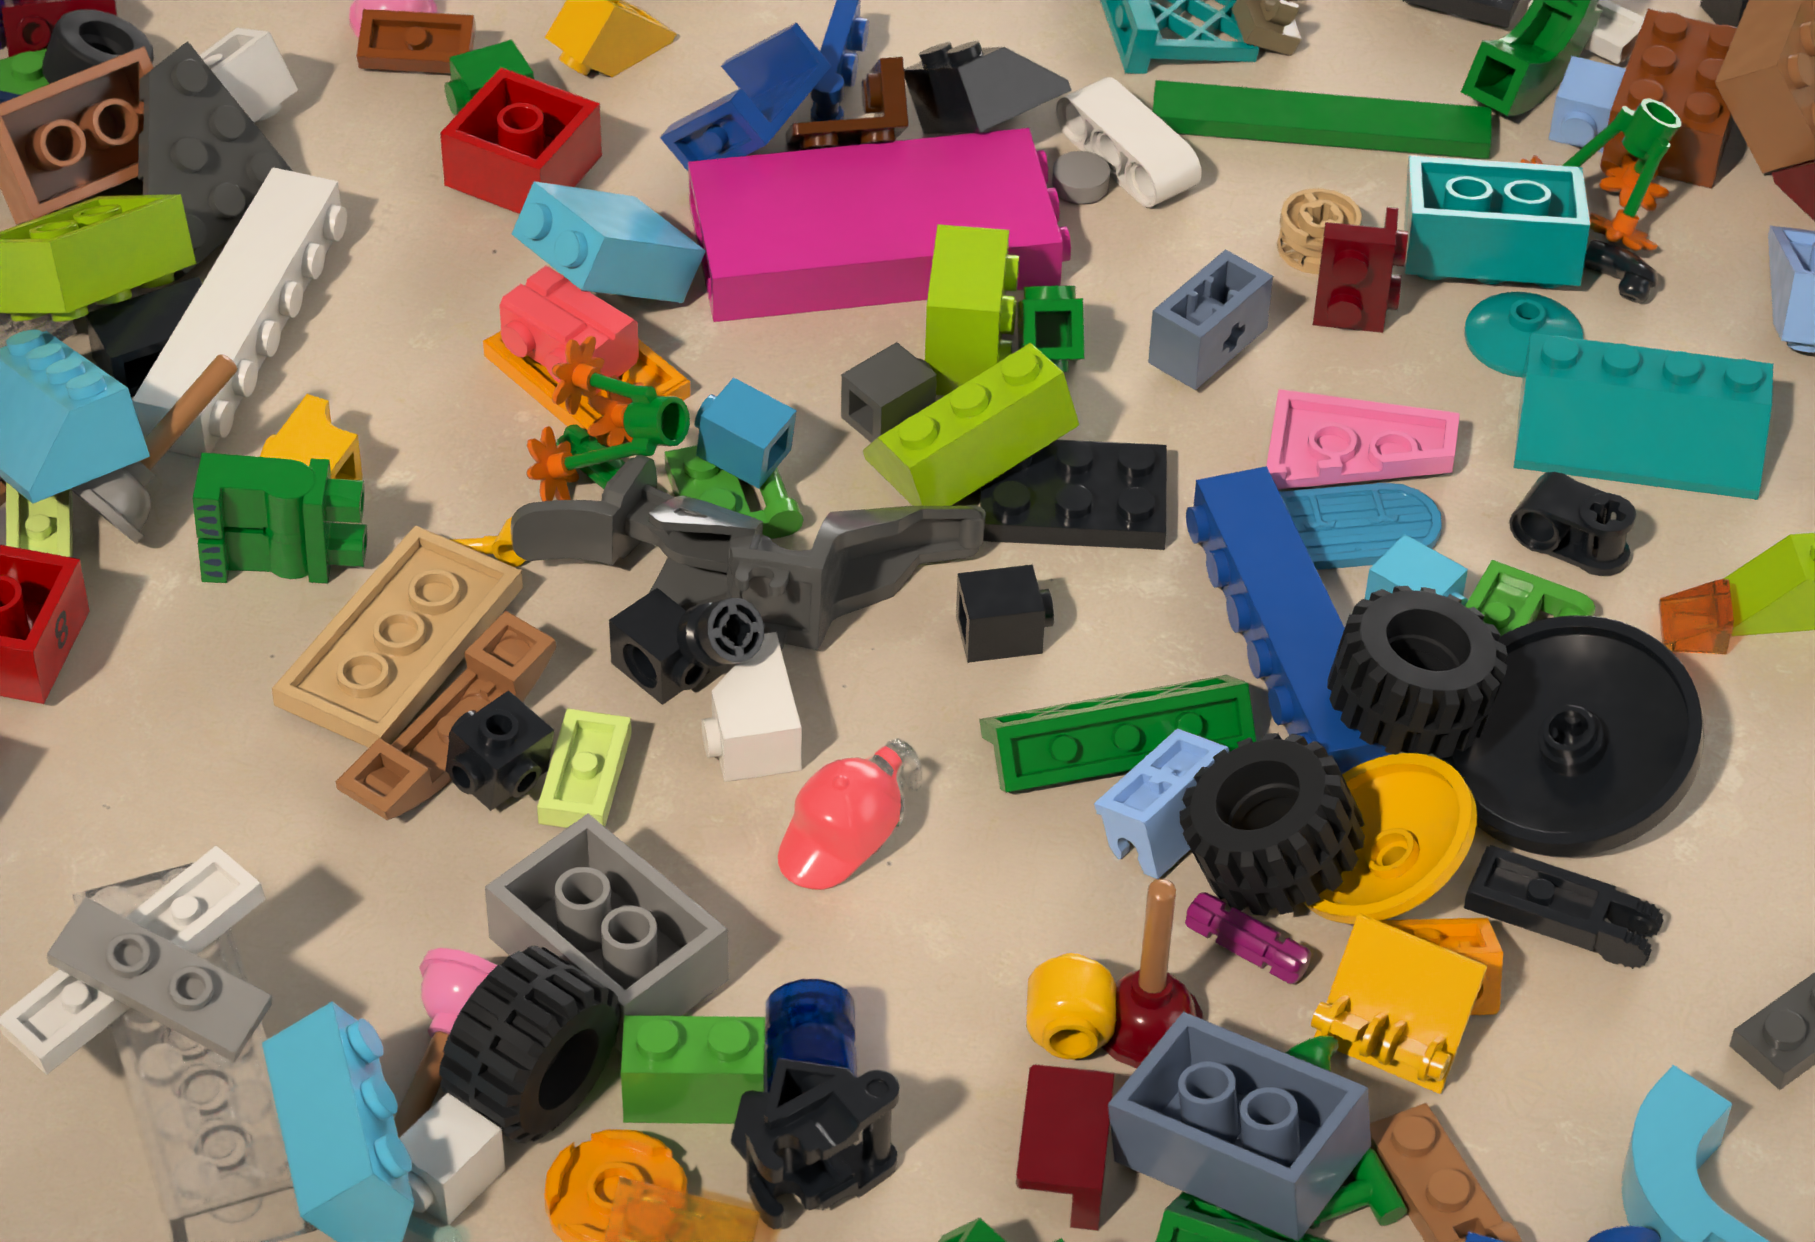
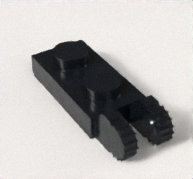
[1464,845,1664,969]

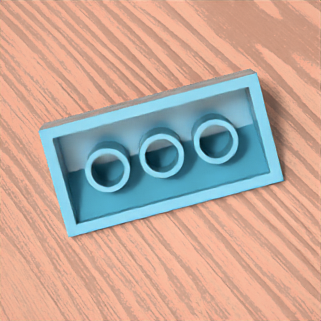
[0,329,150,504]

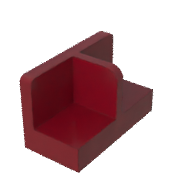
[1016,1064,1115,1231]

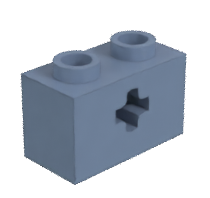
[1148,249,1273,390]

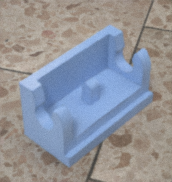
[1094,728,1229,879]

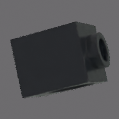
[609,588,710,705]

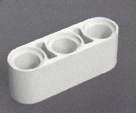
[1056,77,1202,207]

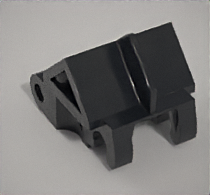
[731,1058,899,1229]

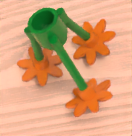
[1520,98,1682,251]
[526,336,690,501]

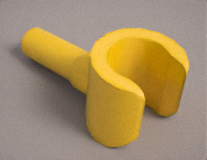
[449,517,526,567]

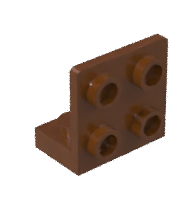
[785,57,909,151]

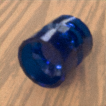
[765,979,857,1093]

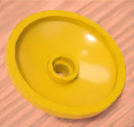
[1303,753,1477,924]

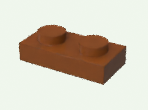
[356,9,476,74]

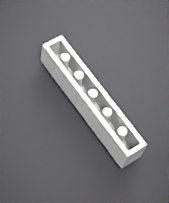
[132,167,347,458]

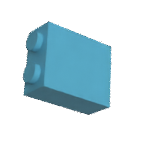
[512,181,706,303]

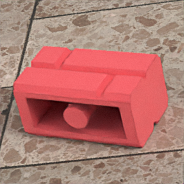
[499,265,639,394]

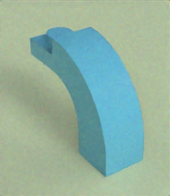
[1622,1065,1769,1242]

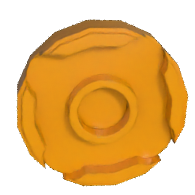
[544,1129,688,1242]

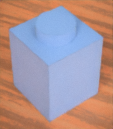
[1549,56,1626,153]

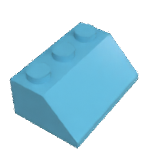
[262,1001,415,1242]

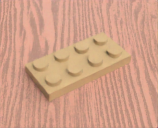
[272,525,523,748]

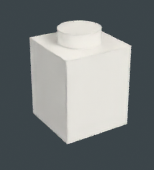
[399,1093,505,1226]

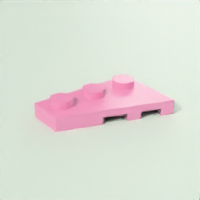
[1266,389,1460,489]

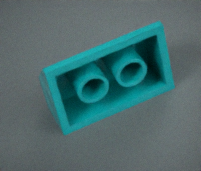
[1404,155,1590,288]

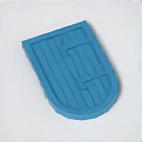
[1279,483,1442,570]

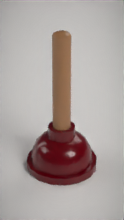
[1101,878,1203,1069]

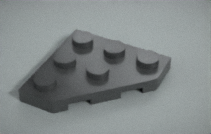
[138,41,293,281]

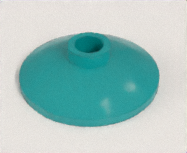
[1464,292,1583,378]

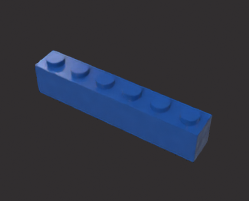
[1186,466,1391,774]

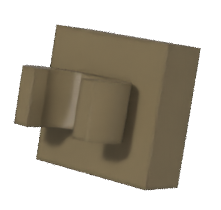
[1232,0,1302,56]

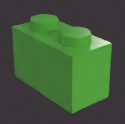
[621,1015,766,1124]

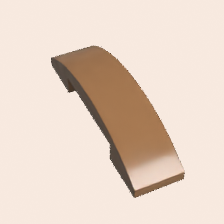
[335,611,557,820]

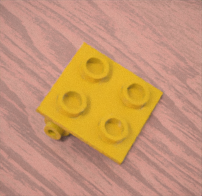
[1311,913,1488,1094]

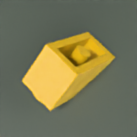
[544,0,677,77]

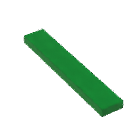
[1152,80,1492,159]

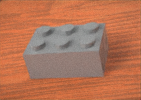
[485,813,728,1053]

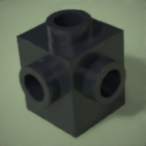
[445,690,554,811]

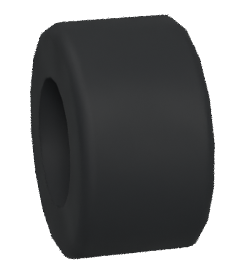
[42,10,154,84]

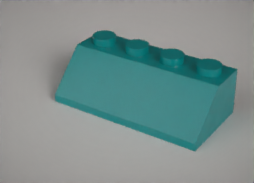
[1513,333,1774,500]

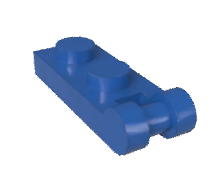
[811,0,869,122]

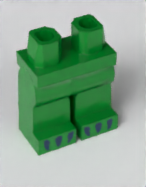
[192,452,368,584]

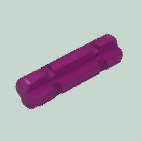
[1185,892,1311,984]

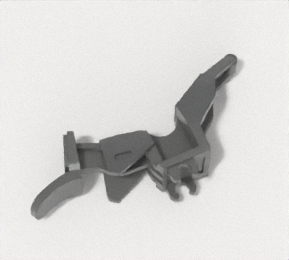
[510,455,986,651]

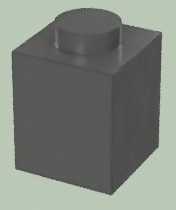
[841,342,937,443]

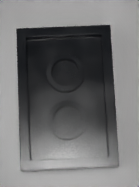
[980,440,1167,550]

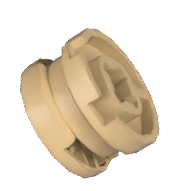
[1277,188,1362,275]

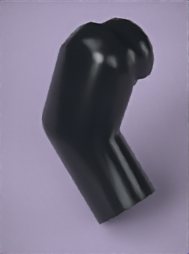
[1584,239,1657,303]

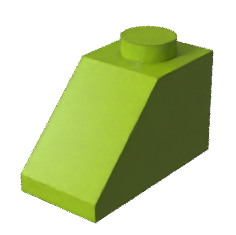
[1716,533,1815,636]

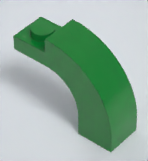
[1460,0,1603,116]

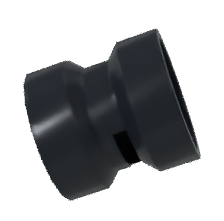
[677,598,764,668]

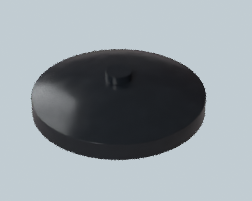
[1441,615,1705,857]

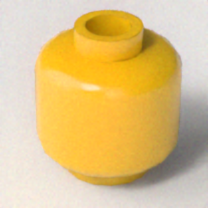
[1026,953,1116,1060]

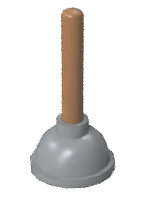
[71,354,237,544]

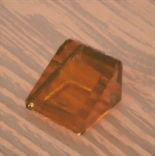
[1658,579,1734,654]

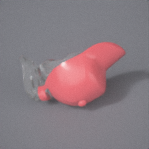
[778,738,923,890]

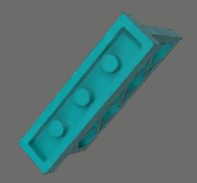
[1100,0,1259,74]

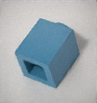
[694,377,797,489]

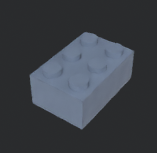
[1108,1012,1371,1241]

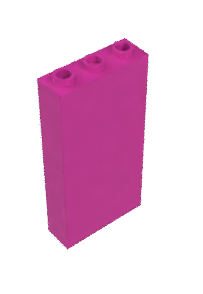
[688,128,1071,322]

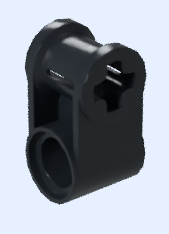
[1509,472,1636,576]

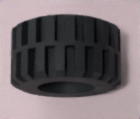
[1327,586,1508,759]
[1180,733,1365,916]
[439,946,621,1143]

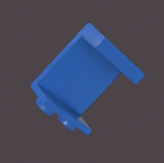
[660,22,832,171]

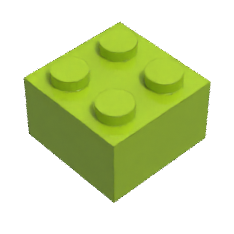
[925,224,1019,396]

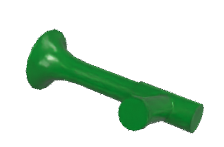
[1285,1036,1407,1230]

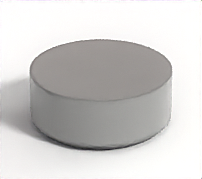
[1052,151,1110,204]

